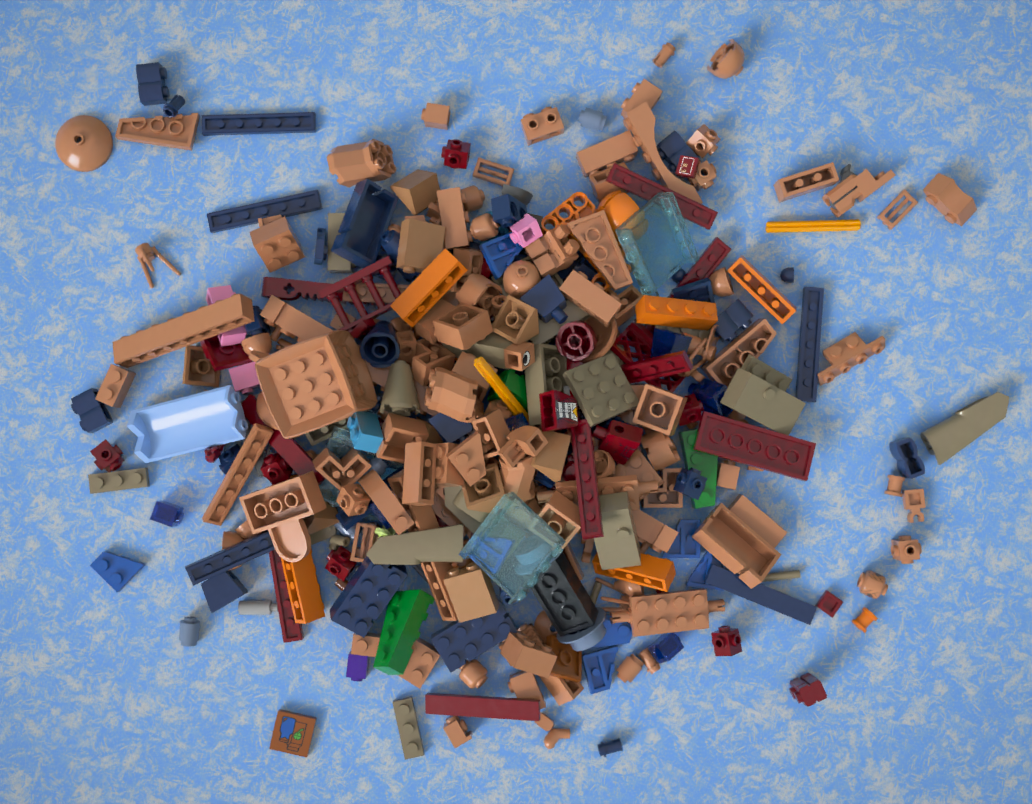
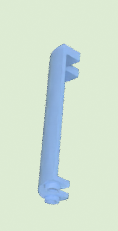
[127,385,248,463]

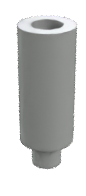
[238,600,278,615]

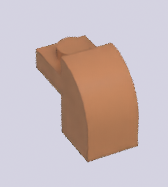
[498,426,548,468]

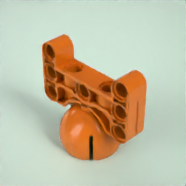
[540,190,648,292]

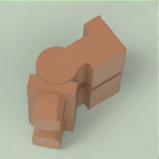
[525,225,580,279]

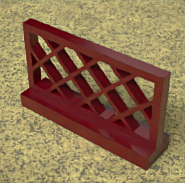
[610,318,686,392]

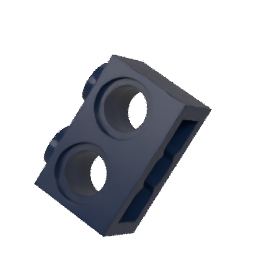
[491,194,527,232]

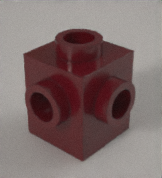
[441,139,471,169]
[679,394,704,426]
[90,439,125,473]
[260,453,293,485]
[325,546,358,581]
[711,625,742,656]

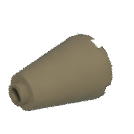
[380,360,420,417]

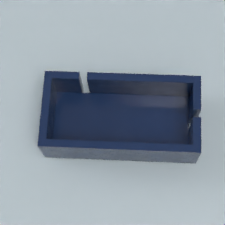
[331,179,399,268]
[330,556,408,638]
[430,595,518,673]

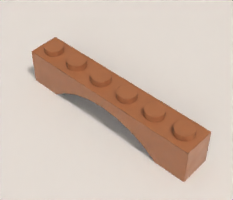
[623,102,703,204]

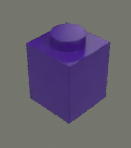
[346,651,370,681]

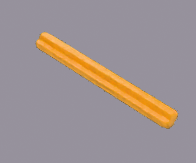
[765,219,861,233]
[474,357,529,424]

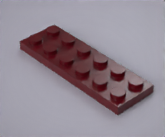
[693,411,816,481]

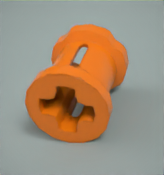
[851,607,878,633]

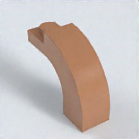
[357,469,414,535]

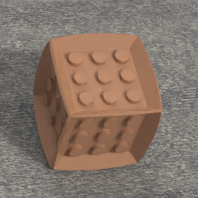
[249,330,378,439]

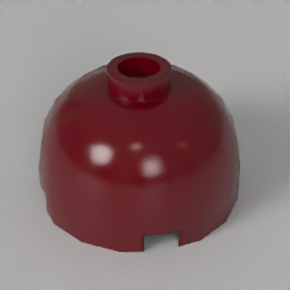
[556,321,597,361]

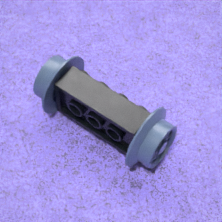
[514,534,607,651]

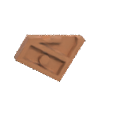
[446,431,486,487]

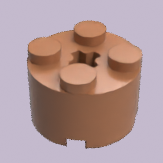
[455,273,502,317]
[641,430,681,471]

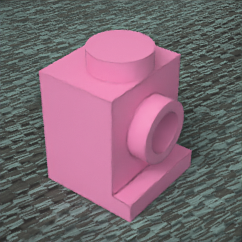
[509,213,543,248]

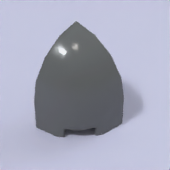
[501,184,533,205]

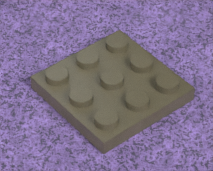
[562,353,639,427]

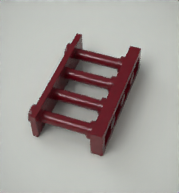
[318,256,401,332]

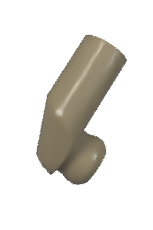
[329,535,350,551]

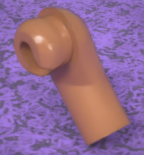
[544,728,570,749]

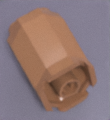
[327,139,396,188]
[424,367,478,423]
[499,454,537,510]

